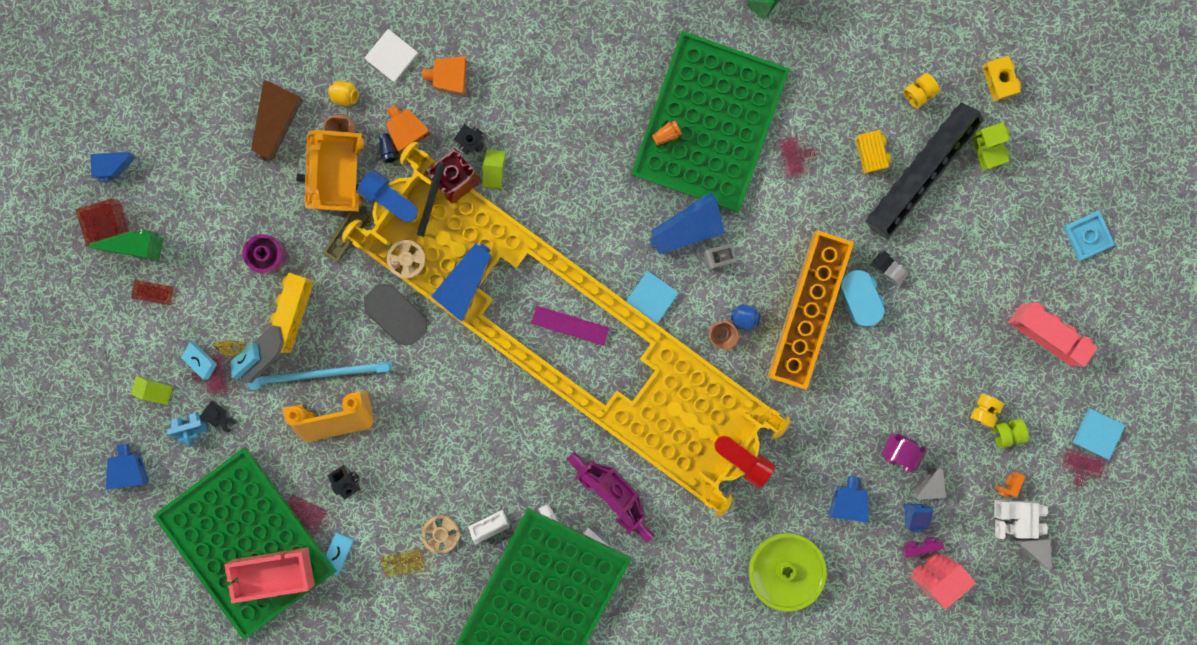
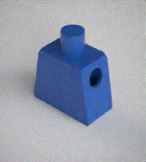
[106,443,149,490]
[828,476,868,523]

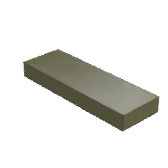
[322,210,370,264]

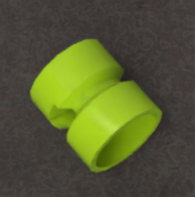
[993,418,1029,449]

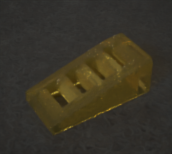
[213,341,243,357]
[381,548,425,576]

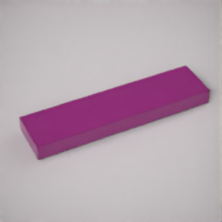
[531,305,609,346]

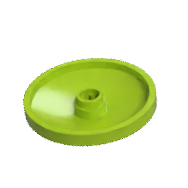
[748,533,827,612]

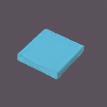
[1063,211,1115,261]
[626,271,679,324]
[1072,409,1125,460]

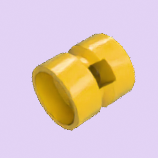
[903,73,940,109]
[970,393,1005,428]

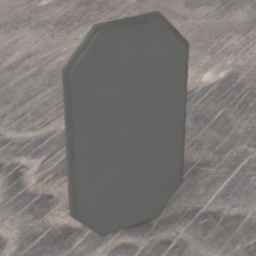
[364,284,427,345]
[241,325,284,383]

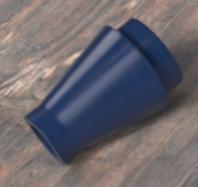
[378,133,399,163]

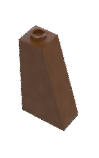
[251,80,303,162]

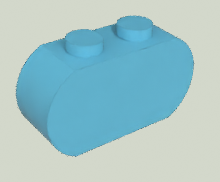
[839,270,885,326]

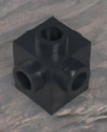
[453,124,485,155]
[328,465,361,500]

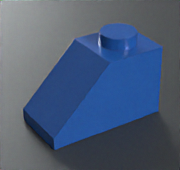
[90,152,135,182]
[904,503,933,532]

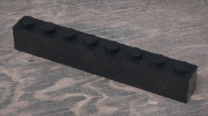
[865,102,984,240]

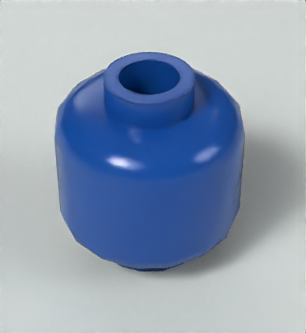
[731,304,760,331]

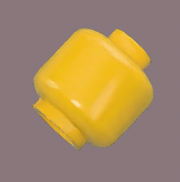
[328,80,359,107]

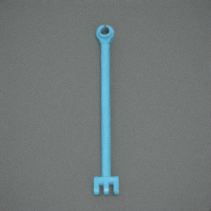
[247,361,393,390]

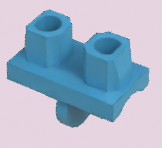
[166,413,208,447]

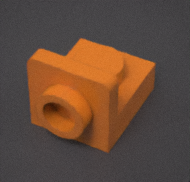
[994,472,1026,498]

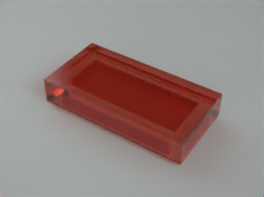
[131,280,174,305]

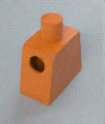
[422,56,467,96]
[386,105,431,154]

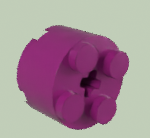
[242,234,287,274]
[881,432,927,473]

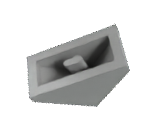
[704,243,737,270]
[912,466,946,500]
[1015,537,1052,570]

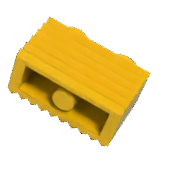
[855,130,891,174]

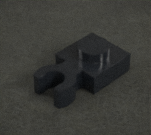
[200,400,237,432]

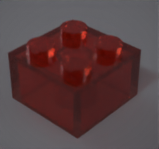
[75,198,130,247]

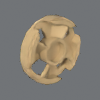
[387,240,426,279]
[422,515,460,554]

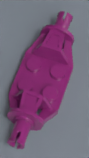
[566,451,655,543]

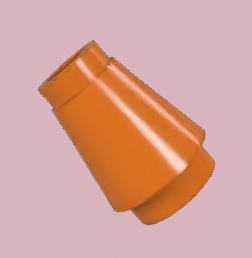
[652,121,682,145]

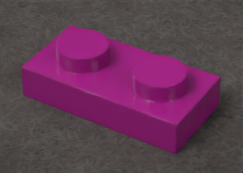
[901,537,944,558]

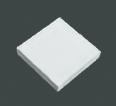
[364,29,418,83]

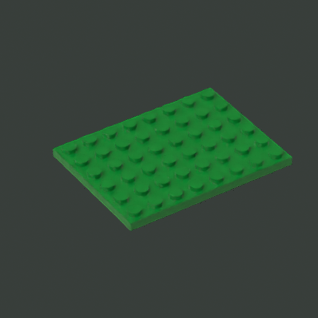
[631,31,790,213]
[153,447,337,640]
[456,507,631,645]

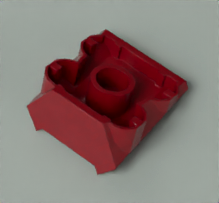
[425,148,481,203]

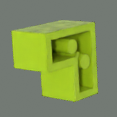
[971,122,1010,171]

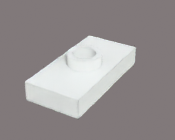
[468,510,510,544]

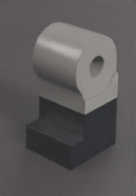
[870,250,909,286]

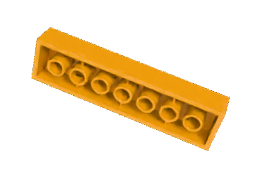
[767,230,854,390]

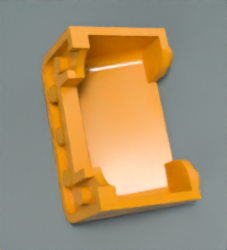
[305,130,364,211]
[282,390,374,442]

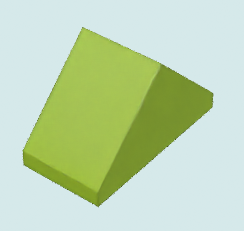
[483,149,506,189]
[131,375,173,405]

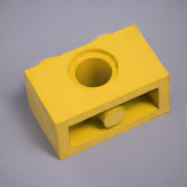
[982,55,1021,102]

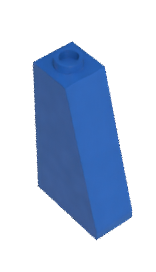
[650,192,725,254]
[431,243,492,322]

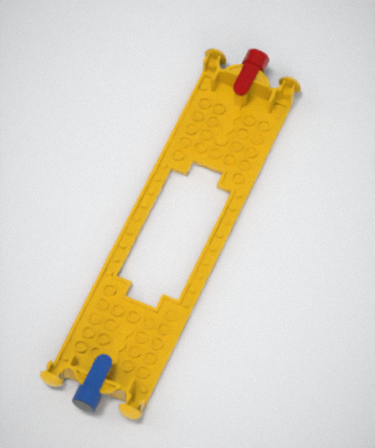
[342,142,791,517]

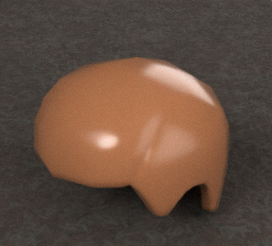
[323,114,355,133]
[709,320,739,350]

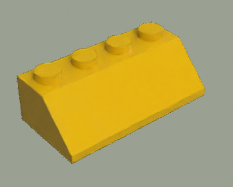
[270,273,314,353]

